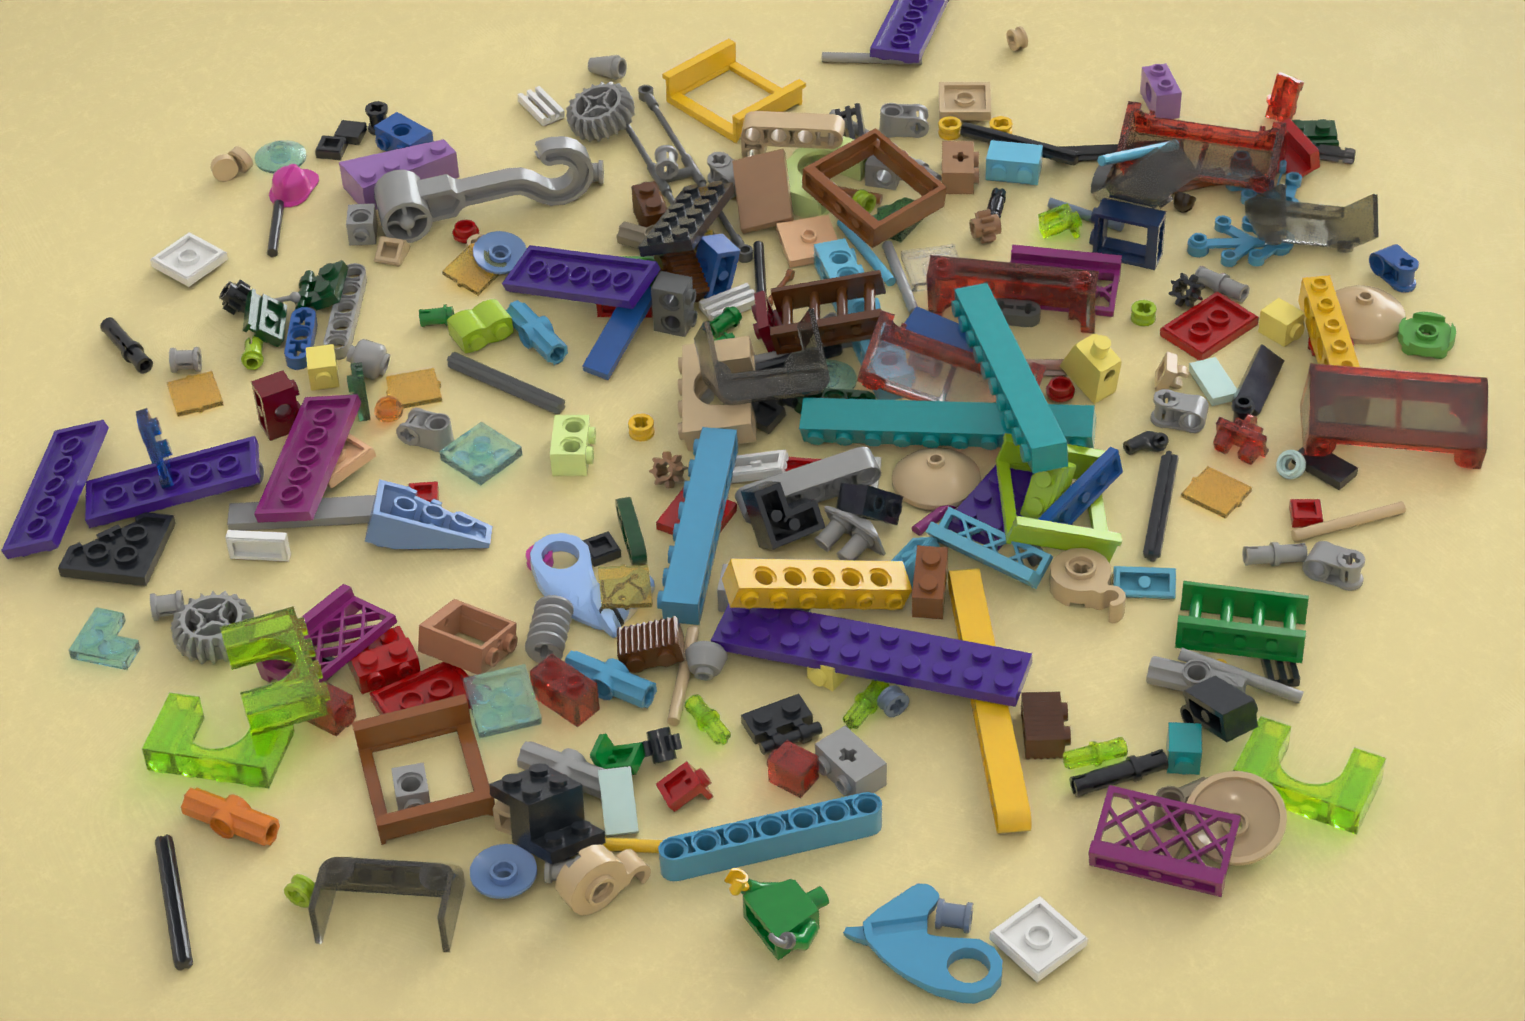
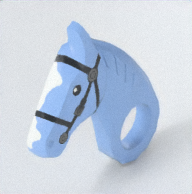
[530,533,655,638]

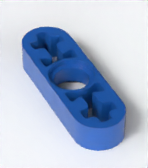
[284,307,318,370]

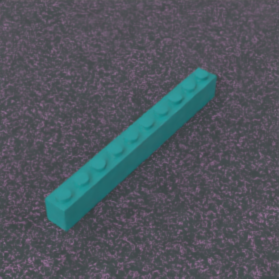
[951,283,1068,473]
[799,398,1096,450]

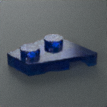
[136,408,174,489]

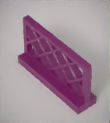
[1004,244,1122,317]
[253,584,397,695]
[1088,785,1241,897]

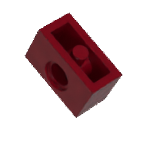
[251,370,301,441]

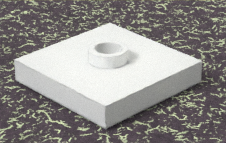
[150,232,228,287]
[989,896,1088,982]

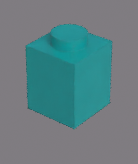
[1166,722,1202,775]

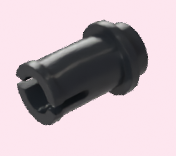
[1231,395,1255,434]

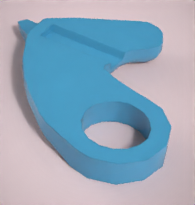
[843,883,1003,1004]

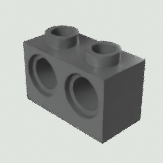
[651,271,697,337]

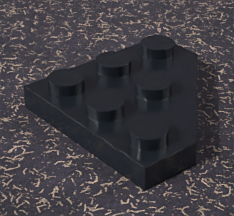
[58,512,176,586]

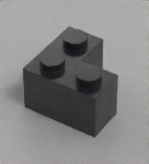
[740,481,826,549]

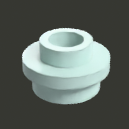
[1276,450,1306,479]

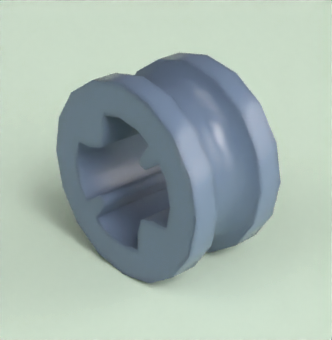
[877,685,909,717]

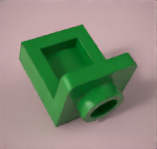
[590,733,645,775]

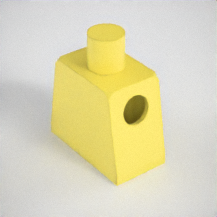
[1060,334,1122,404]

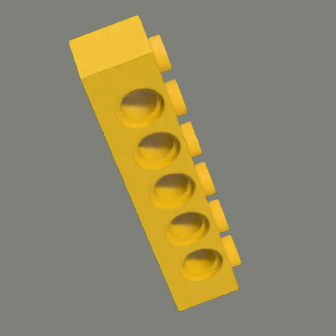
[1298,275,1371,425]
[722,559,912,610]

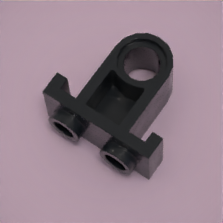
[836,483,904,525]

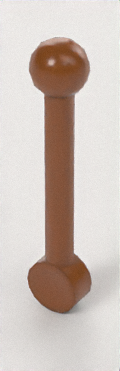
[768,269,795,306]

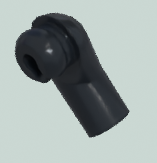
[1123,431,1169,455]

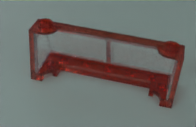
[857,310,1046,403]

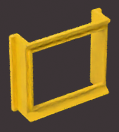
[662,38,806,144]

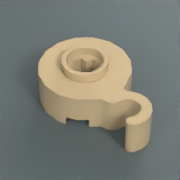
[1049,548,1126,623]
[555,845,651,915]

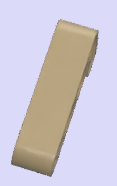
[741,111,845,158]

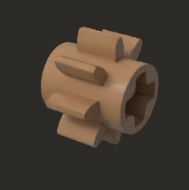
[969,209,1002,244]
[649,451,688,488]

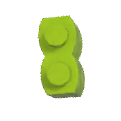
[447,299,514,353]

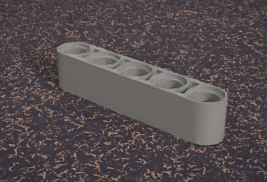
[735,446,882,524]

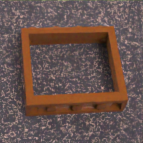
[802,128,947,248]

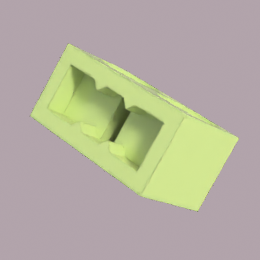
[550,415,596,476]

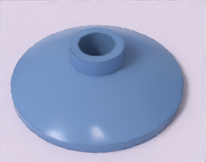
[473,231,527,274]
[470,844,537,899]

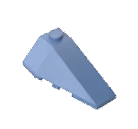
[365,479,493,549]

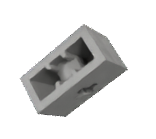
[814,725,887,796]

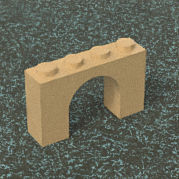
[678,336,756,451]

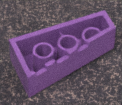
[339,139,459,210]

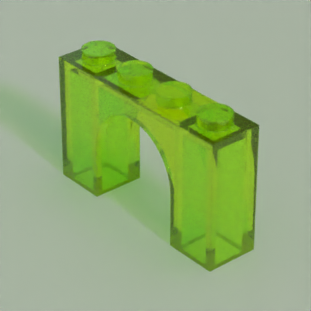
[220,606,331,737]
[142,693,295,789]
[1233,716,1386,835]

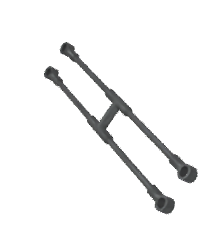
[626,85,753,263]

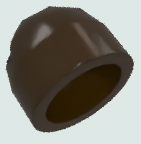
[1173,191,1197,213]

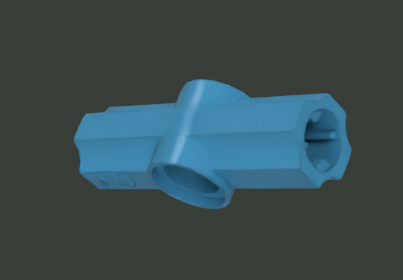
[506,300,568,365]
[562,650,657,709]

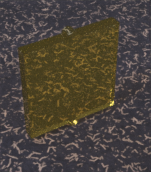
[442,243,507,296]
[386,368,442,411]
[166,371,224,417]
[1181,466,1252,519]
[598,564,653,610]

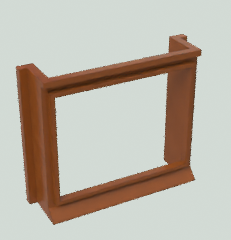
[352,694,495,845]

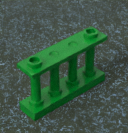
[1175,581,1309,664]

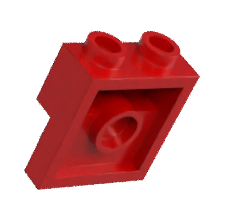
[345,626,421,694]

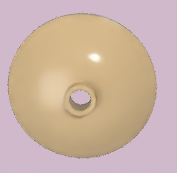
[1335,285,1405,344]
[892,447,981,510]
[1185,771,1287,866]

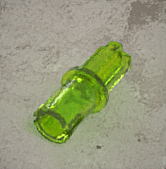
[843,680,889,729]
[684,694,731,745]
[1062,737,1128,770]

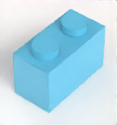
[985,140,1043,185]

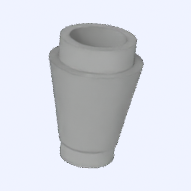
[588,55,627,80]

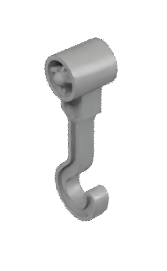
[374,136,594,243]

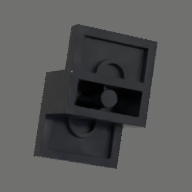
[489,763,606,865]

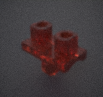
[1265,72,1304,122]
[1213,414,1269,465]

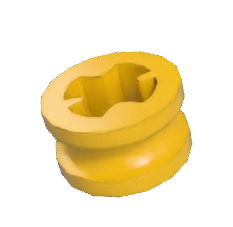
[938,116,961,140]
[989,116,1013,134]
[628,413,655,442]

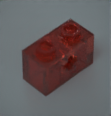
[529,654,600,727]

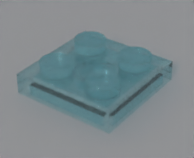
[439,422,523,486]
[463,664,542,738]

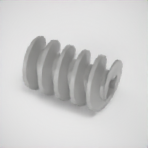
[525,595,574,665]

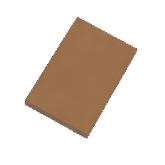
[732,148,794,234]

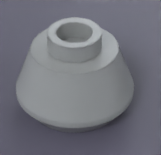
[685,641,728,681]

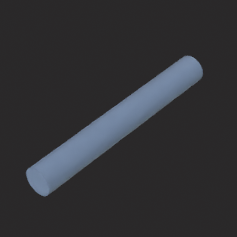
[1047,198,1125,232]

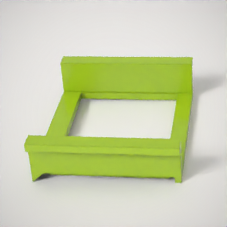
[996,433,1122,563]

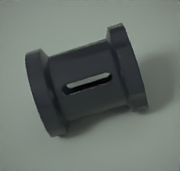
[365,101,388,135]

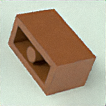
[912,545,948,619]

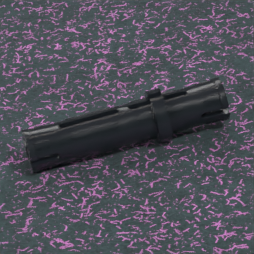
[100,317,153,374]
[1069,749,1169,797]

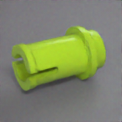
[241,336,264,370]

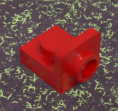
[656,761,714,812]

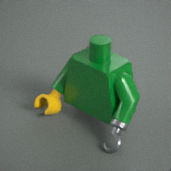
[724,868,829,960]

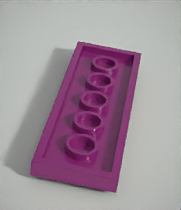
[254,394,361,523]

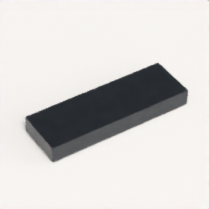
[1231,344,1285,418]

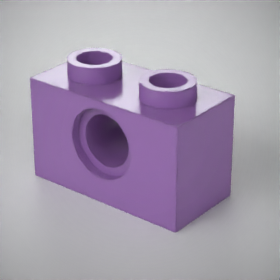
[1140,63,1182,121]

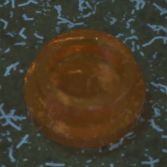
[374,396,403,422]

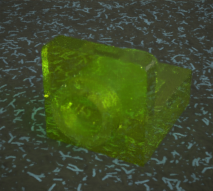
[1038,203,1082,239]

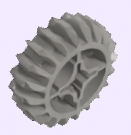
[566,81,635,142]
[171,591,256,664]

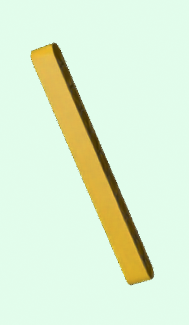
[947,568,1032,834]

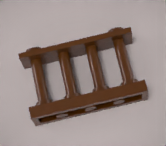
[770,270,887,355]

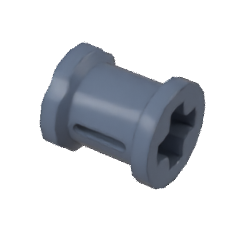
[935,898,973,933]

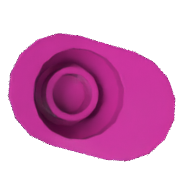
[269,163,319,207]

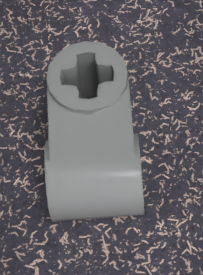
[879,103,929,138]
[707,152,736,198]
[1150,389,1209,433]
[396,408,454,452]
[1302,541,1365,591]

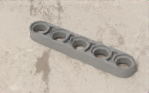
[324,263,367,360]

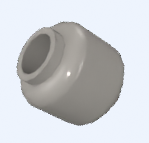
[346,339,390,379]

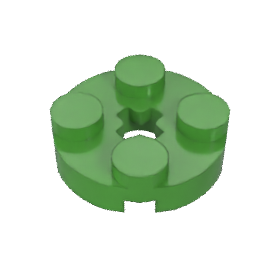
[1397,312,1456,359]

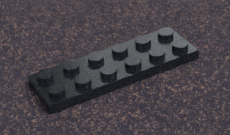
[638,181,735,257]

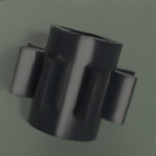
[1168,273,1205,308]
[219,279,251,315]
[641,727,682,764]

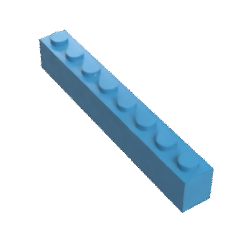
[657,427,738,625]

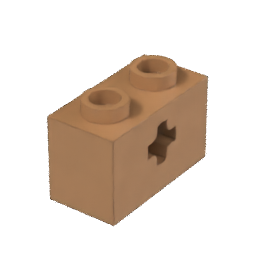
[942,141,979,194]

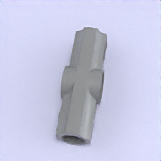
[1146,656,1247,696]
[517,741,604,799]

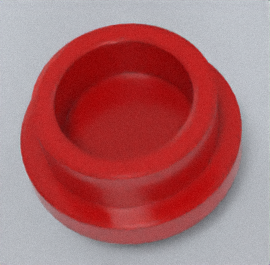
[452,219,479,244]
[1046,376,1075,402]

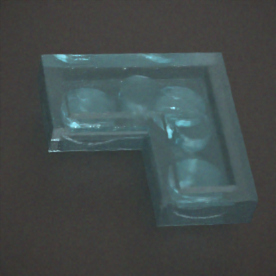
[69,607,141,670]

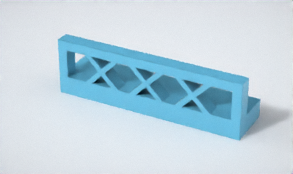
[926,507,1053,589]

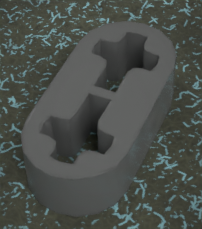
[1091,163,1118,196]
[996,298,1041,327]

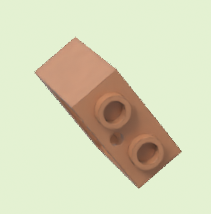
[418,599,518,676]

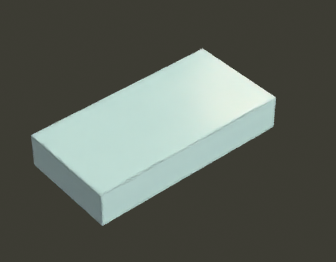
[1189,357,1237,406]
[598,766,639,837]

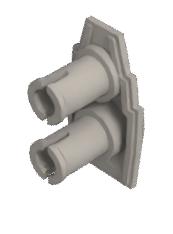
[814,506,886,561]

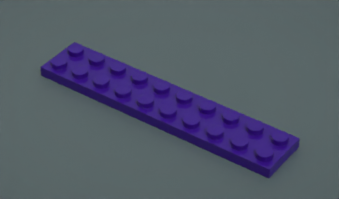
[711,604,1032,707]

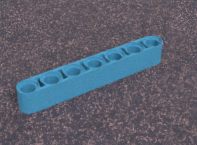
[658,792,882,881]

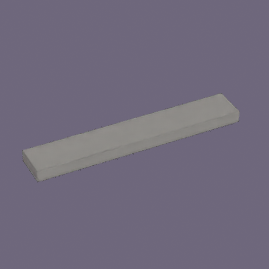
[227,495,375,531]

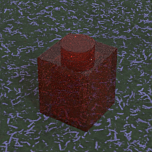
[303,680,357,737]
[767,740,819,798]

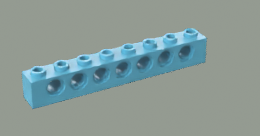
[814,238,915,400]

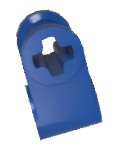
[1369,244,1419,292]

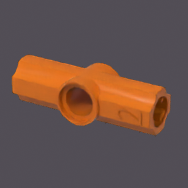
[181,787,280,846]

